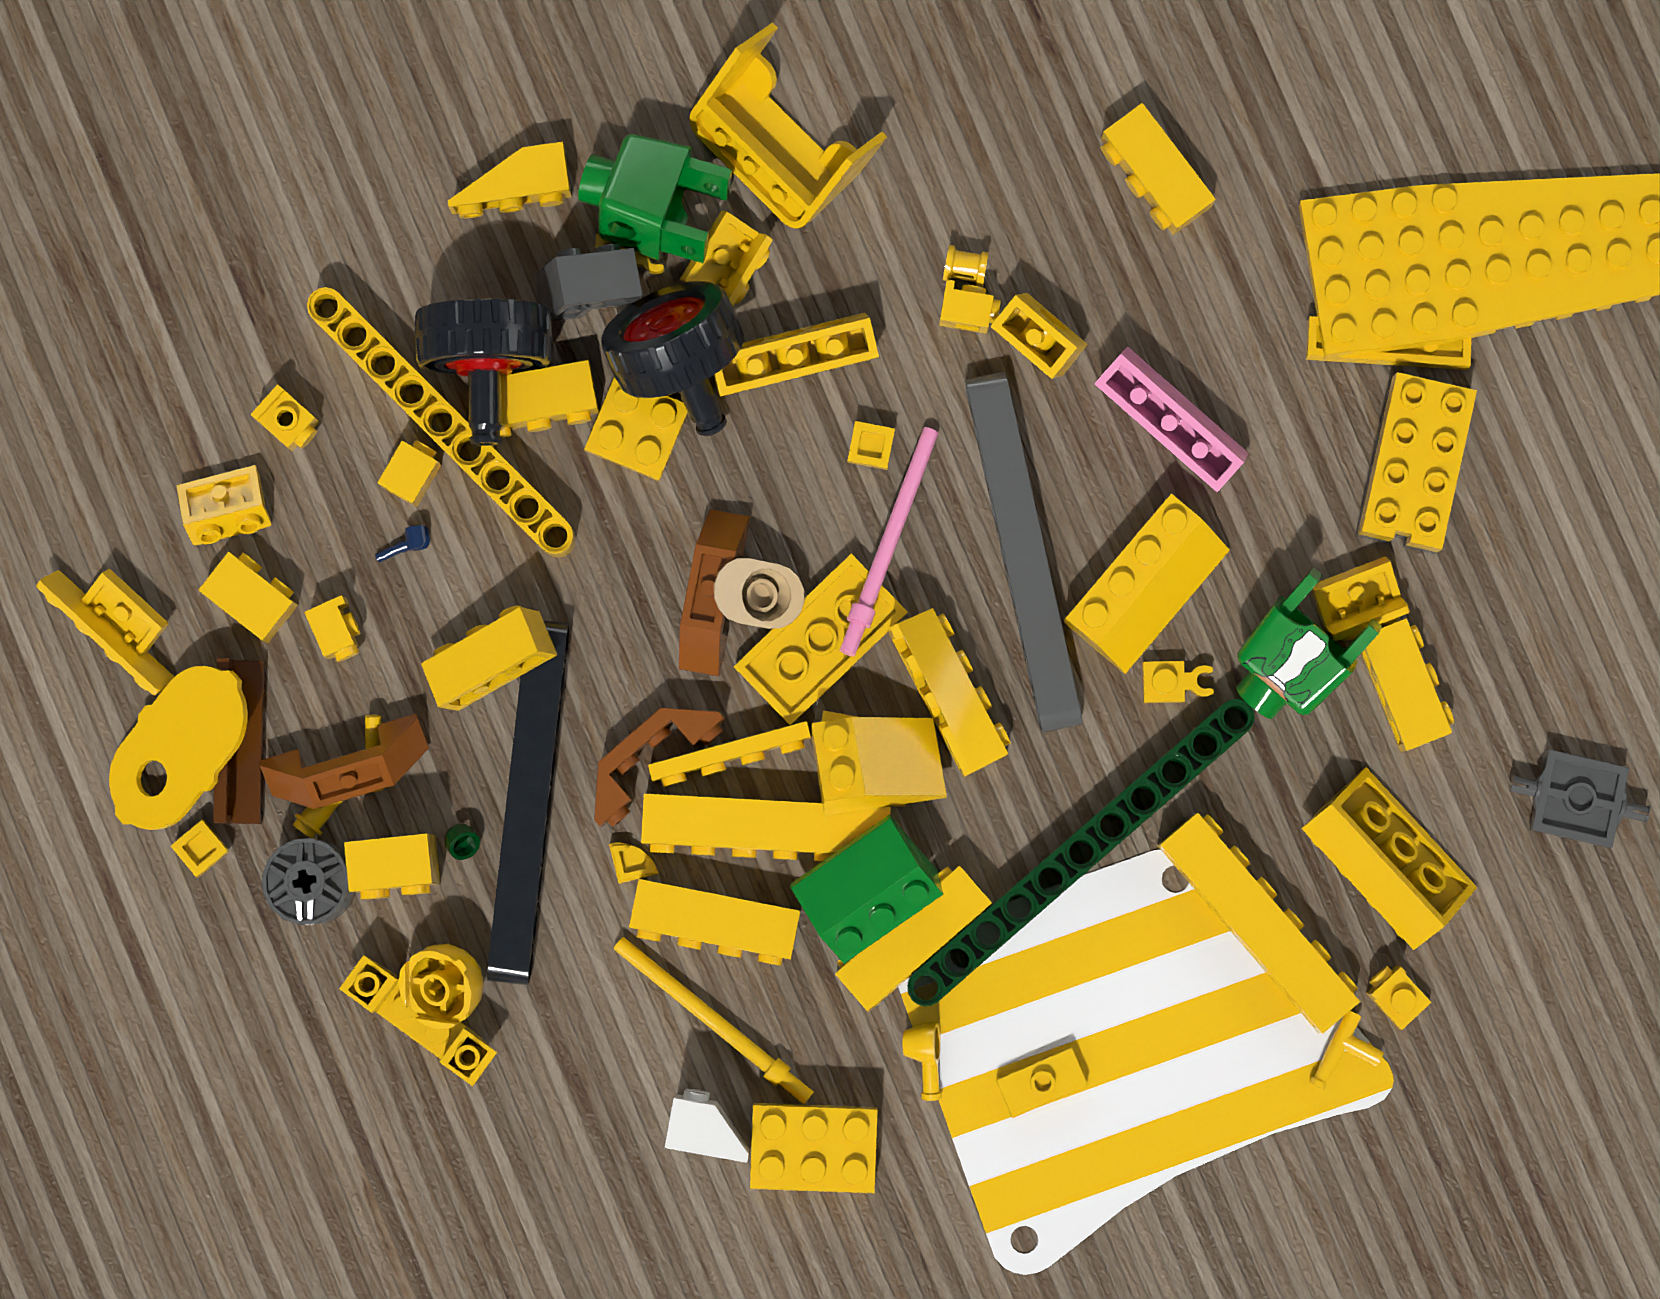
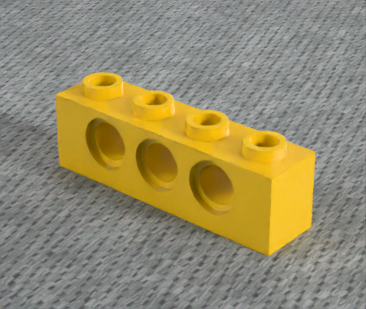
[714,313,879,397]

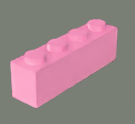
[1094,347,1249,492]

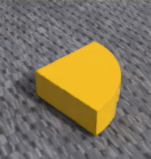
[609,843,659,884]

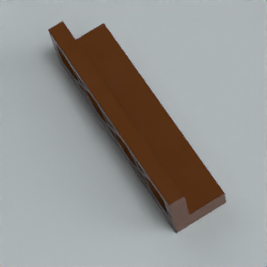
[213,658,266,824]

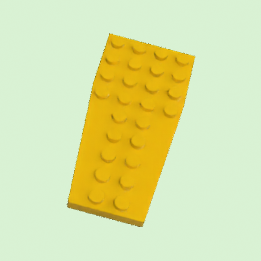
[1299,173,1660,359]

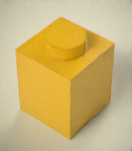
[377,440,441,507]

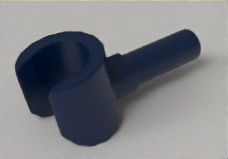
[375,525,430,563]

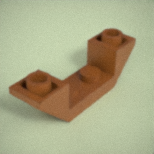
[679,509,750,677]
[594,708,725,828]
[259,713,429,809]

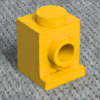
[939,280,1001,334]
[250,384,319,452]
[304,595,361,662]

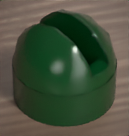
[444,824,480,860]

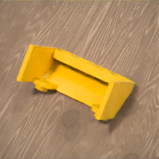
[689,22,887,229]

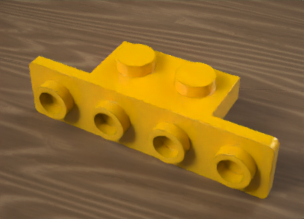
[36,569,174,695]

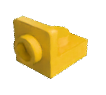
[1366,966,1432,1030]

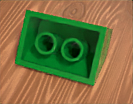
[790,815,943,964]

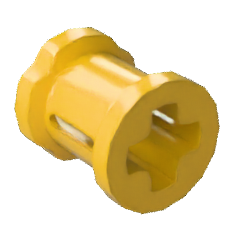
[943,245,989,287]

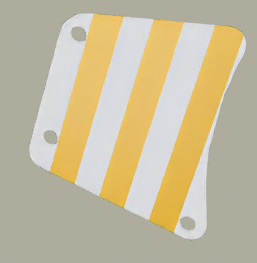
[898,849,1394,1275]

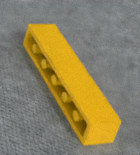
[641,794,891,861]
[1157,813,1360,1034]

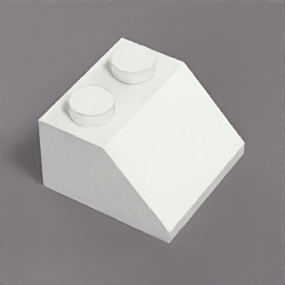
[665,1088,750,1163]

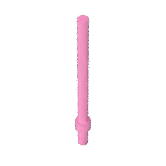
[839,427,939,656]

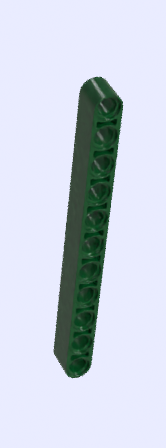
[907,699,1255,1007]

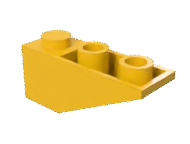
[448,141,572,219]

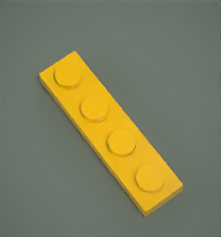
[1306,316,1472,370]
[648,721,811,787]

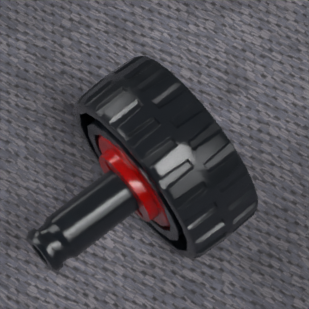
[601,281,744,436]
[414,299,552,446]

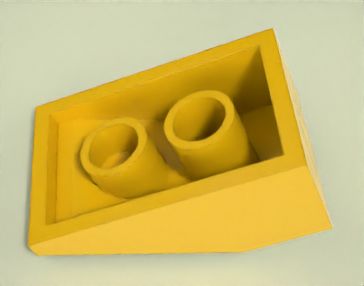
[812,717,947,816]

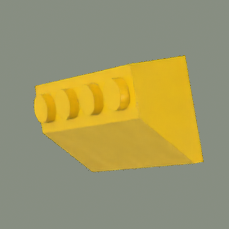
[1063,493,1230,674]
[1301,767,1478,950]

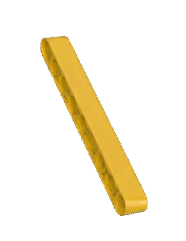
[307,287,576,557]

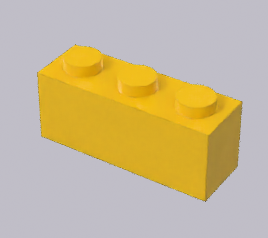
[1100,103,1216,236]
[500,360,599,438]
[421,606,557,711]
[1361,618,1454,753]

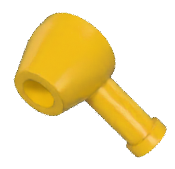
[902,1022,942,1101]

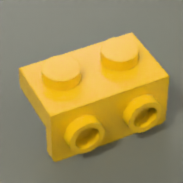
[680,210,773,306]
[1311,556,1410,641]

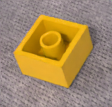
[344,834,441,900]

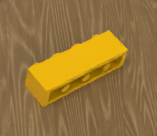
[835,866,992,1013]
[629,879,801,966]

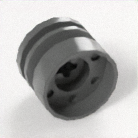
[262,838,356,925]

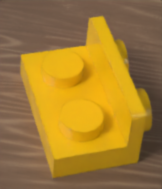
[176,465,272,545]

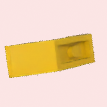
[339,955,498,1086]

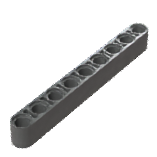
[964,371,1082,733]

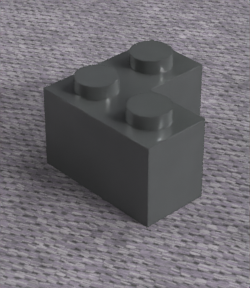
[534,244,642,321]

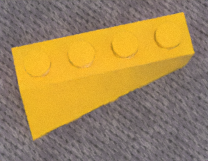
[888,608,1011,778]

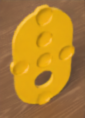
[109,666,248,830]

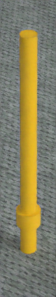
[613,936,814,1104]

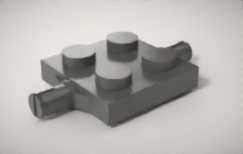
[1509,750,1650,848]

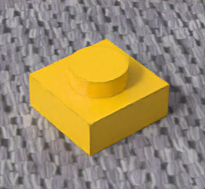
[847,421,895,470]
[171,820,230,878]

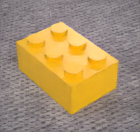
[750,1103,877,1193]

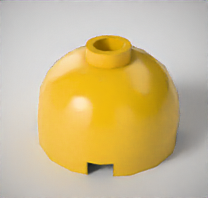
[398,944,484,1029]

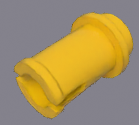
[292,801,343,838]

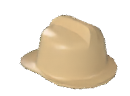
[714,558,804,629]

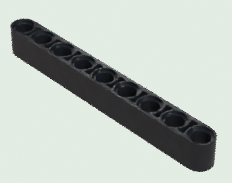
[487,620,570,985]

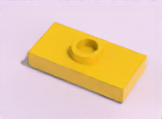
[996,1047,1088,1118]

